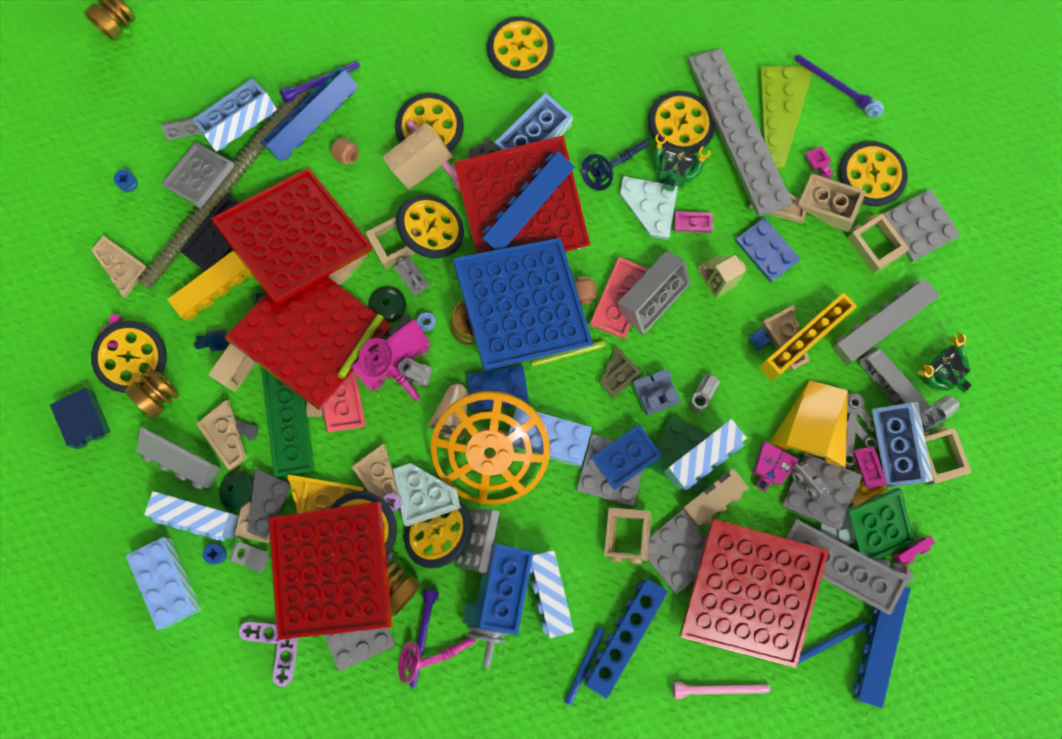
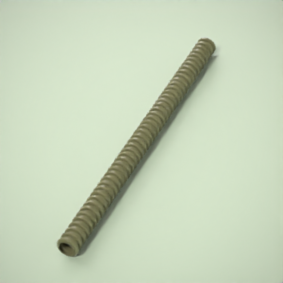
[137,82,311,290]

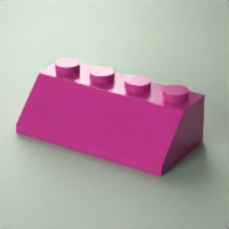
[351,319,431,392]

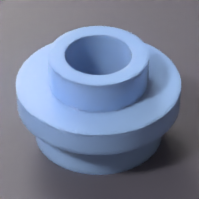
[865,100,884,117]
[417,312,436,331]

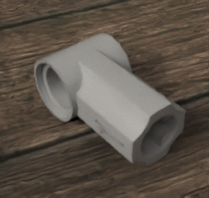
[398,358,433,387]
[689,374,720,413]

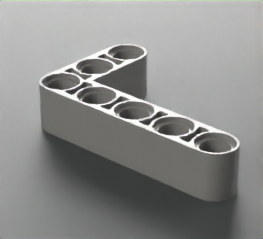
[860,348,960,432]

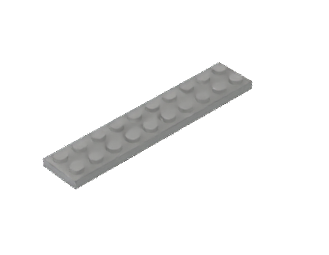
[687,48,793,217]

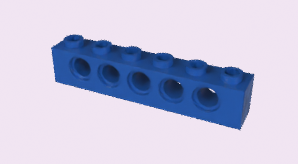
[584,579,668,699]

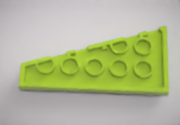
[760,66,813,170]

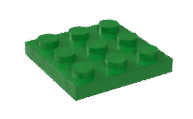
[647,415,712,493]
[845,488,915,561]

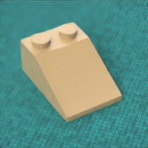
[798,173,866,233]

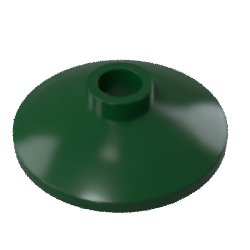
[368,286,406,323]
[219,470,253,509]

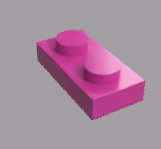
[674,212,713,233]
[854,446,887,489]
[891,536,936,565]

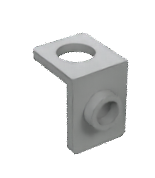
[229,542,270,572]

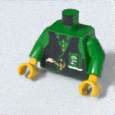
[652,133,710,191]
[918,333,972,393]

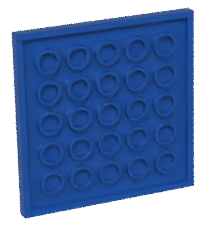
[452,238,593,371]

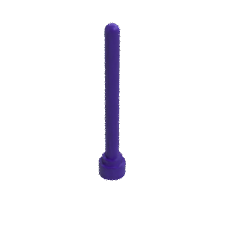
[794,55,872,110]
[280,61,360,104]
[409,589,439,688]

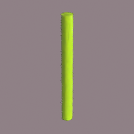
[337,314,384,379]
[531,340,606,367]

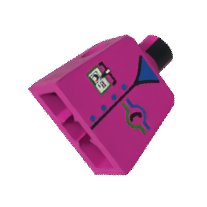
[752,442,799,492]

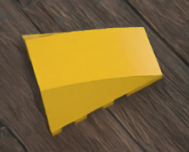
[769,380,848,468]

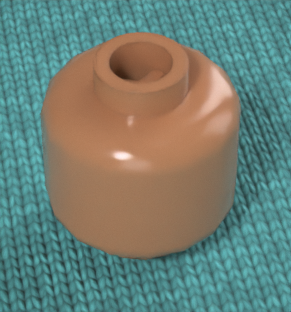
[331,138,359,165]
[574,277,597,305]

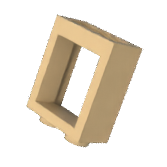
[847,213,909,274]
[365,216,420,270]
[208,343,256,393]
[924,426,972,485]
[604,508,652,564]

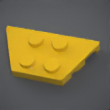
[288,475,364,513]

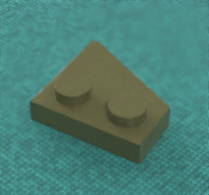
[600,347,642,399]

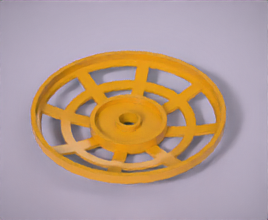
[431,391,550,504]

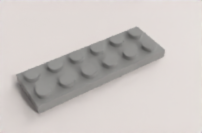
[787,519,909,615]

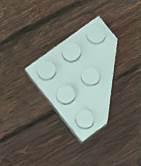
[620,176,678,240]
[393,463,460,526]

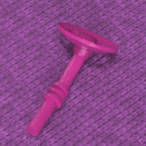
[359,338,421,401]
[398,637,477,684]

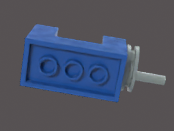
[463,544,534,668]

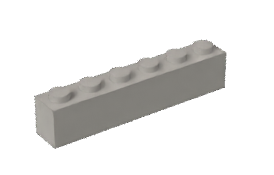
[833,279,940,366]

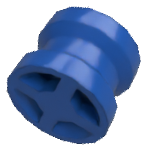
[114,170,138,192]
[748,328,772,351]
[203,544,227,565]

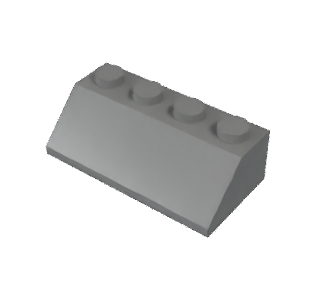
[618,251,691,335]
[136,428,222,490]

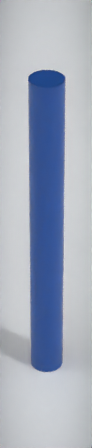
[798,620,867,664]
[564,627,605,706]

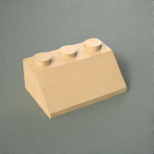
[383,123,453,190]

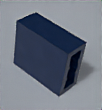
[50,388,111,449]

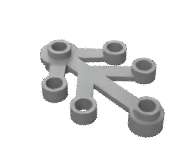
[846,394,877,469]

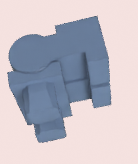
[631,369,681,415]

